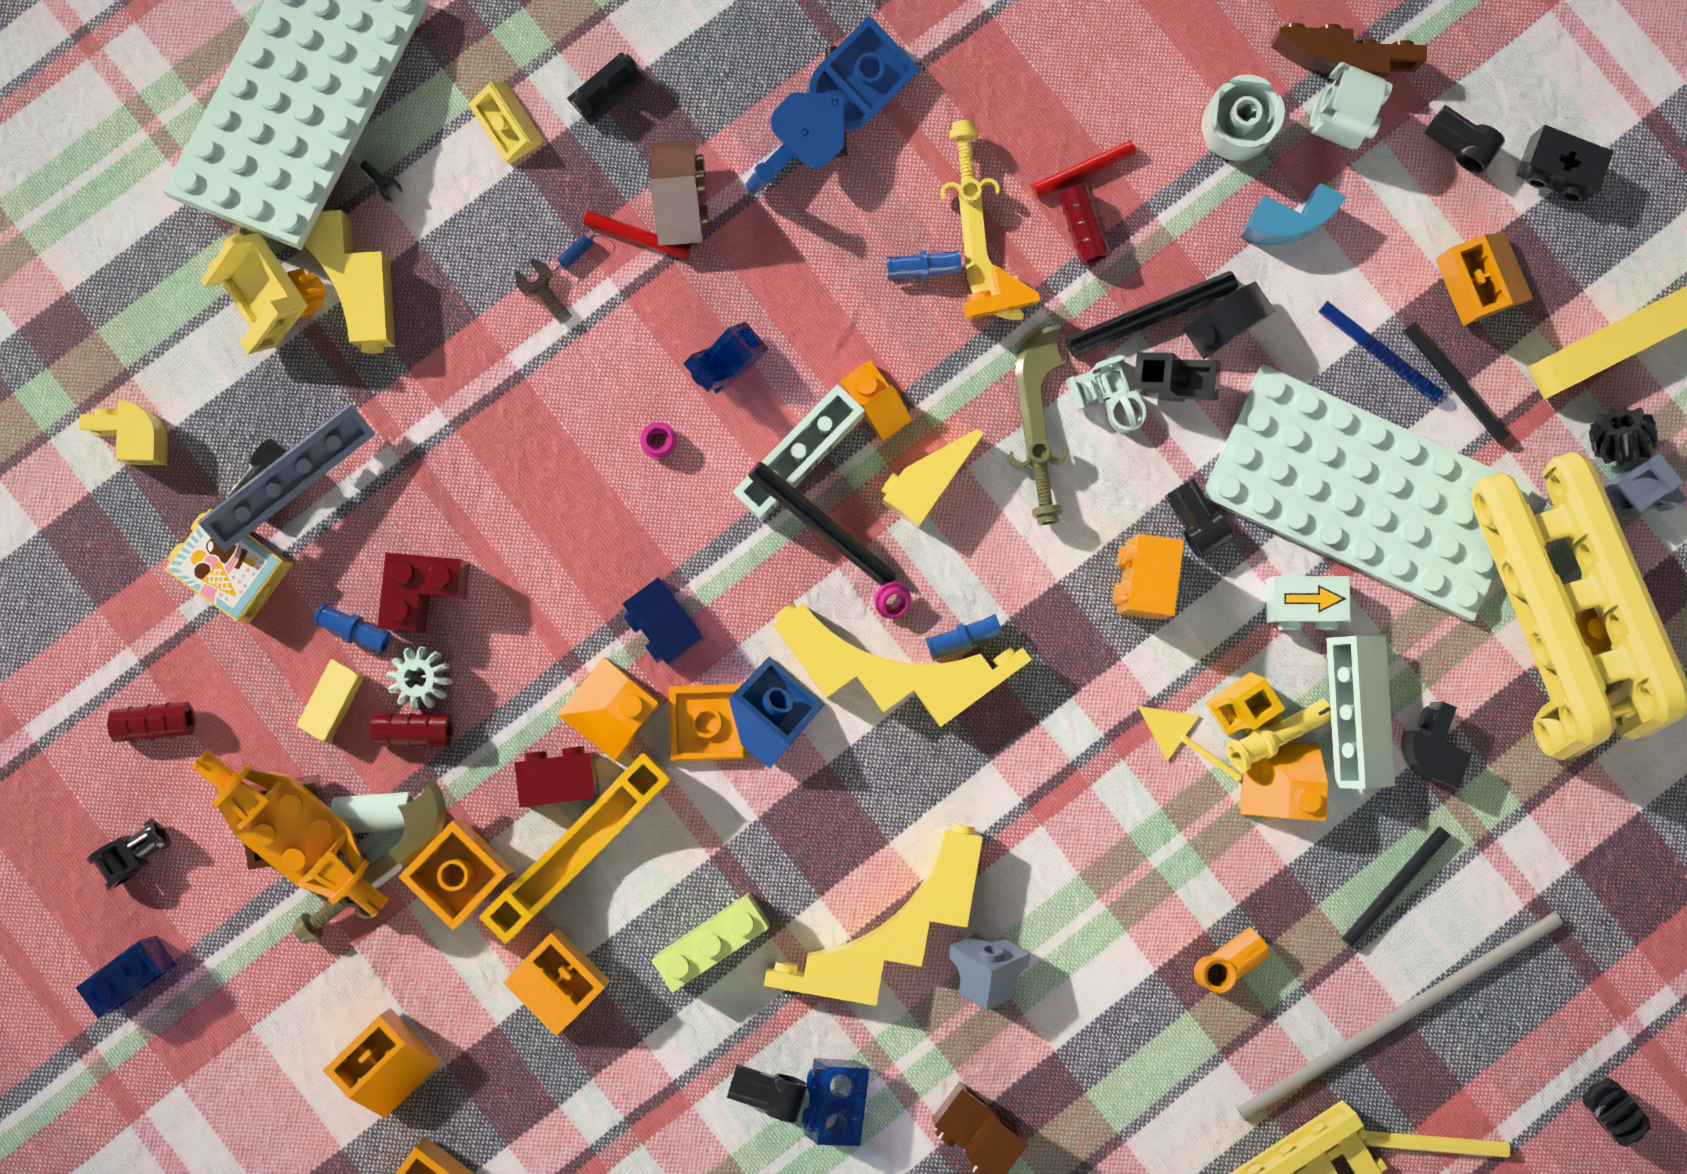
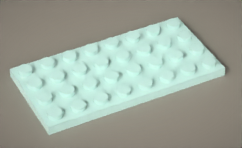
[162,0,430,250]
[1203,364,1532,621]

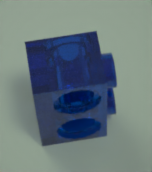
[76,935,178,1019]
[802,1058,870,1146]

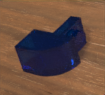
[683,321,769,394]

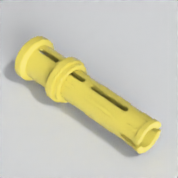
[1225,699,1331,773]

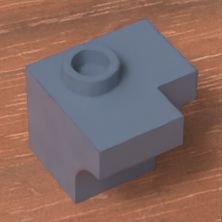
[1603,453,1687,516]
[949,934,1031,1011]

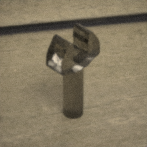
[515,259,572,324]

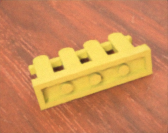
[1230,1100,1387,1174]

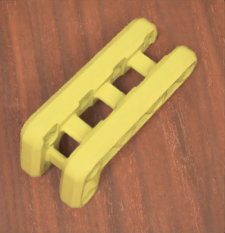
[1471,452,1687,760]

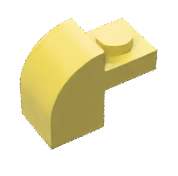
[79,400,168,465]

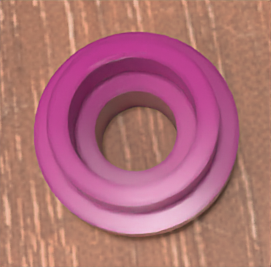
[640,422,677,459]
[874,582,911,619]

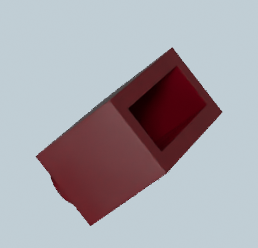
[514,746,600,808]

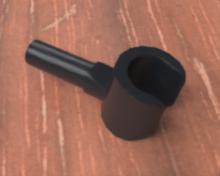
[360,161,403,203]

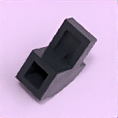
[1183,281,1276,360]
[1133,352,1221,402]
[1401,702,1472,789]

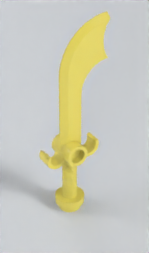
[940,120,1024,320]

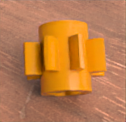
[287,268,325,317]

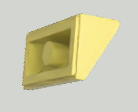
[468,81,544,164]
[297,659,365,742]

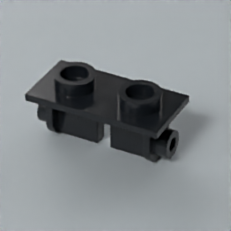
[567,52,646,126]

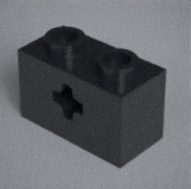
[1516,125,1614,202]

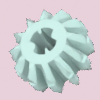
[386,646,453,710]

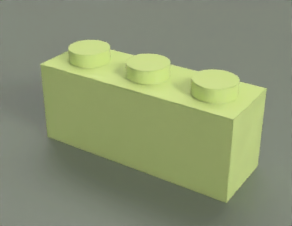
[651,892,770,993]

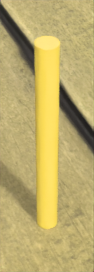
[1363,1130,1510,1158]

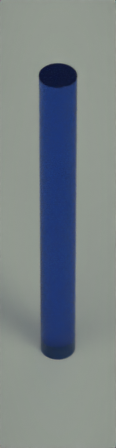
[1318,300,1443,402]

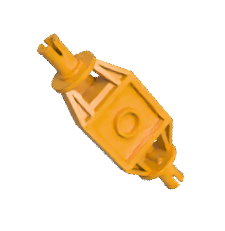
[190,749,389,918]

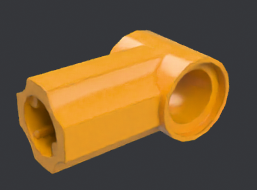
[1194,927,1271,993]

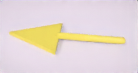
[1138,706,1242,781]

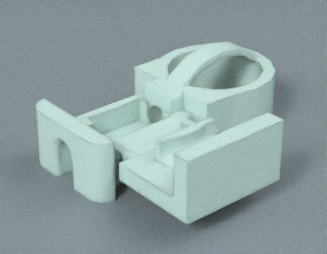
[1066,355,1147,433]

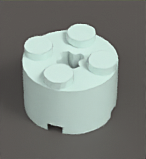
[1309,62,1392,149]
[1202,74,1285,161]

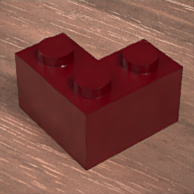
[377,552,470,633]

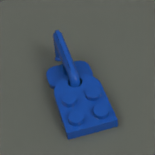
[746,15,920,194]

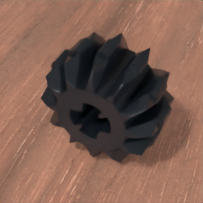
[1589,405,1658,467]
[1582,1077,1651,1147]

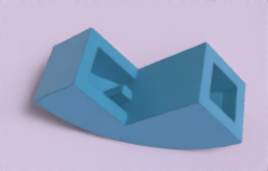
[1240,183,1347,245]

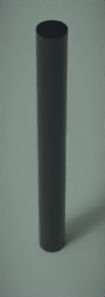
[1403,322,1510,443]
[1341,826,1451,948]

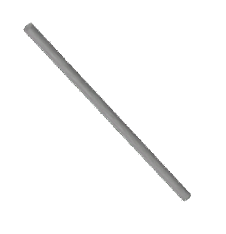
[1237,912,1563,1121]

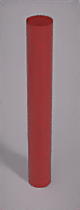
[1031,140,1136,198]
[583,210,692,260]

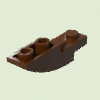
[1271,23,1427,79]

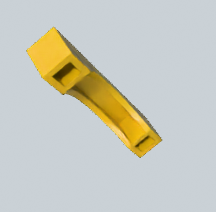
[479,752,674,944]

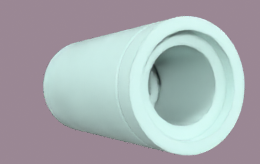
[330,792,414,834]

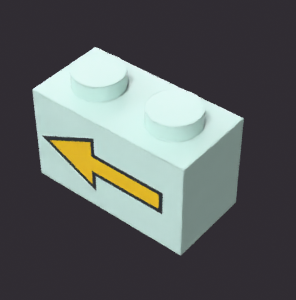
[1266,576,1350,630]

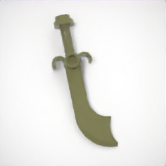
[1008,323,1069,525]
[293,778,446,944]

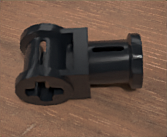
[87,818,171,891]

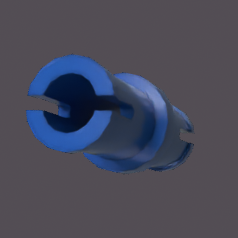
[887,250,962,280]
[313,603,392,655]
[925,614,1003,661]

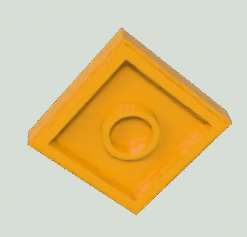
[668,684,746,761]

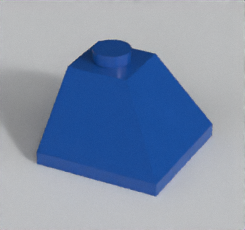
[729,656,825,769]

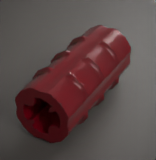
[1058,183,1112,265]
[107,702,195,743]
[370,712,453,748]

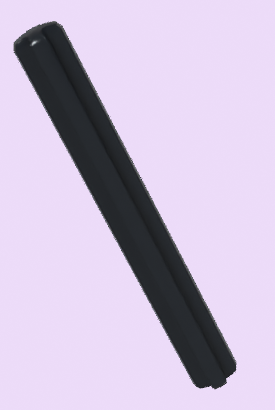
[1066,271,1239,356]
[748,462,897,586]

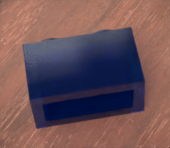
[622,577,705,665]

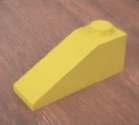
[881,429,984,528]

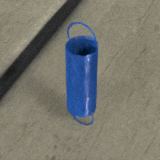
[552,231,598,273]

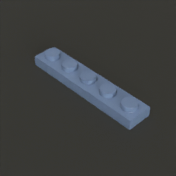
[198,403,375,553]

